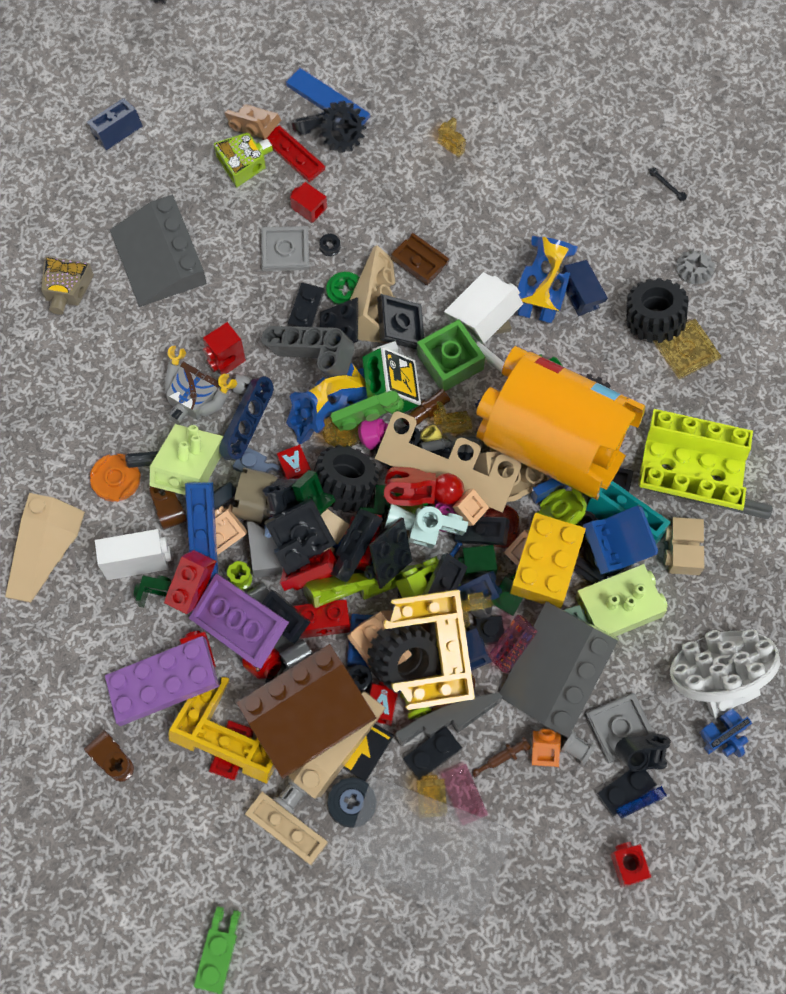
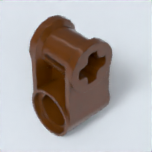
[149,486,187,530]
[83,730,134,782]

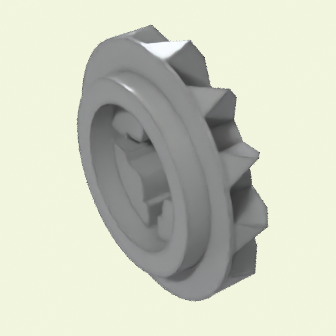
[676,249,715,284]

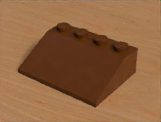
[236,644,377,779]

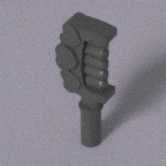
[419,427,488,453]

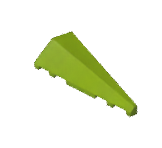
[303,564,424,608]

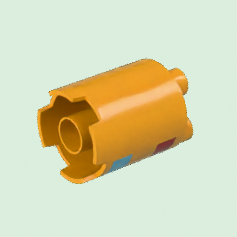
[476,346,645,500]

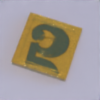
[654,319,721,380]

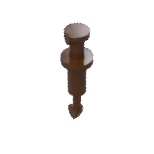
[472,737,531,778]

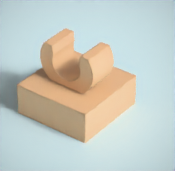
[453,489,489,526]

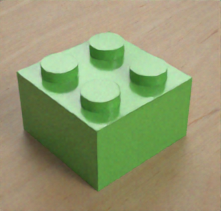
[417,319,485,391]

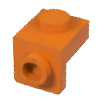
[532,729,561,767]

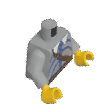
[165,346,237,424]

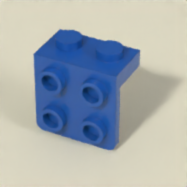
[583,506,658,574]

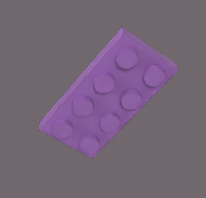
[189,574,289,669]
[105,636,219,726]

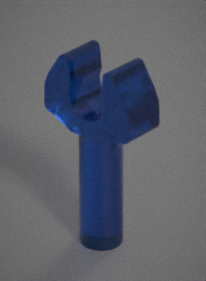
[616,786,667,819]

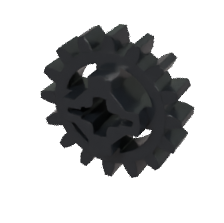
[317,101,366,152]

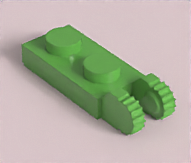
[331,391,404,431]
[194,907,241,994]

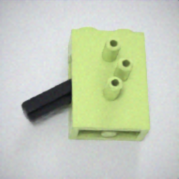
[125,424,223,495]
[573,558,668,637]

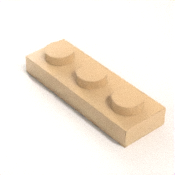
[245,792,328,866]

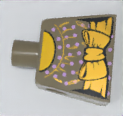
[41,256,94,315]

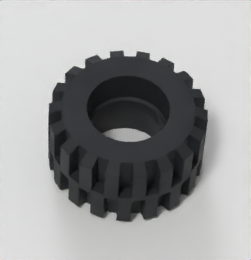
[626,278,689,343]
[314,445,379,512]
[367,624,441,694]

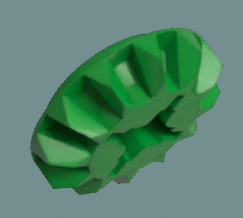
[326,272,360,305]

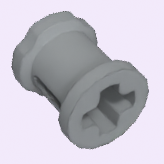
[560,731,596,766]
[273,777,308,815]

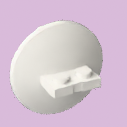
[670,629,780,718]

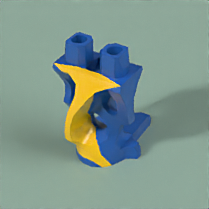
[517,236,578,323]
[286,363,367,444]

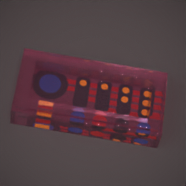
[489,614,538,674]
[441,764,488,826]

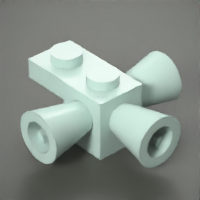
[385,504,468,549]

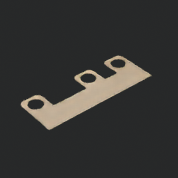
[375,411,521,512]

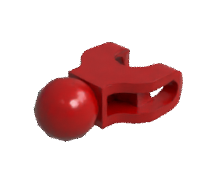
[384,467,464,506]

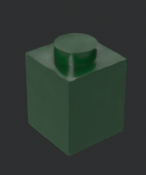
[458,545,497,580]

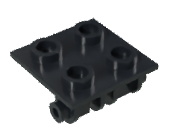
[320,297,358,343]
[364,517,413,589]

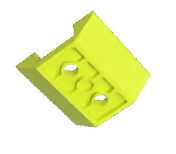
[638,409,753,511]

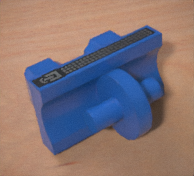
[700,708,752,758]

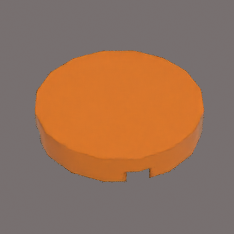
[90,454,141,502]

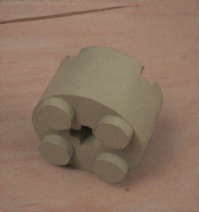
[232,467,278,524]

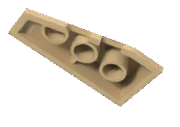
[350,245,397,344]
[475,451,551,502]
[5,493,85,603]
[288,691,386,799]

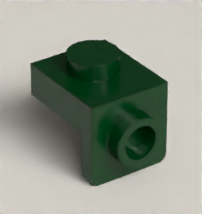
[292,470,335,514]
[359,485,390,522]
[491,572,524,616]
[133,575,171,608]

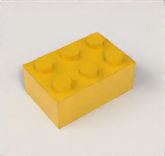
[510,513,586,608]

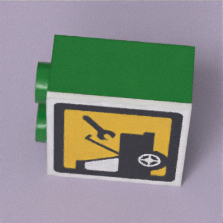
[362,347,421,413]

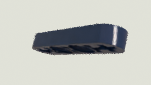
[219,376,274,460]

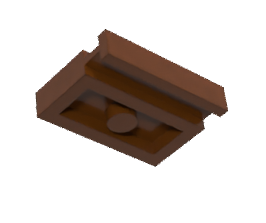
[391,233,449,285]

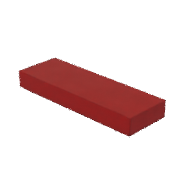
[262,125,326,182]

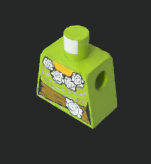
[214,133,273,188]

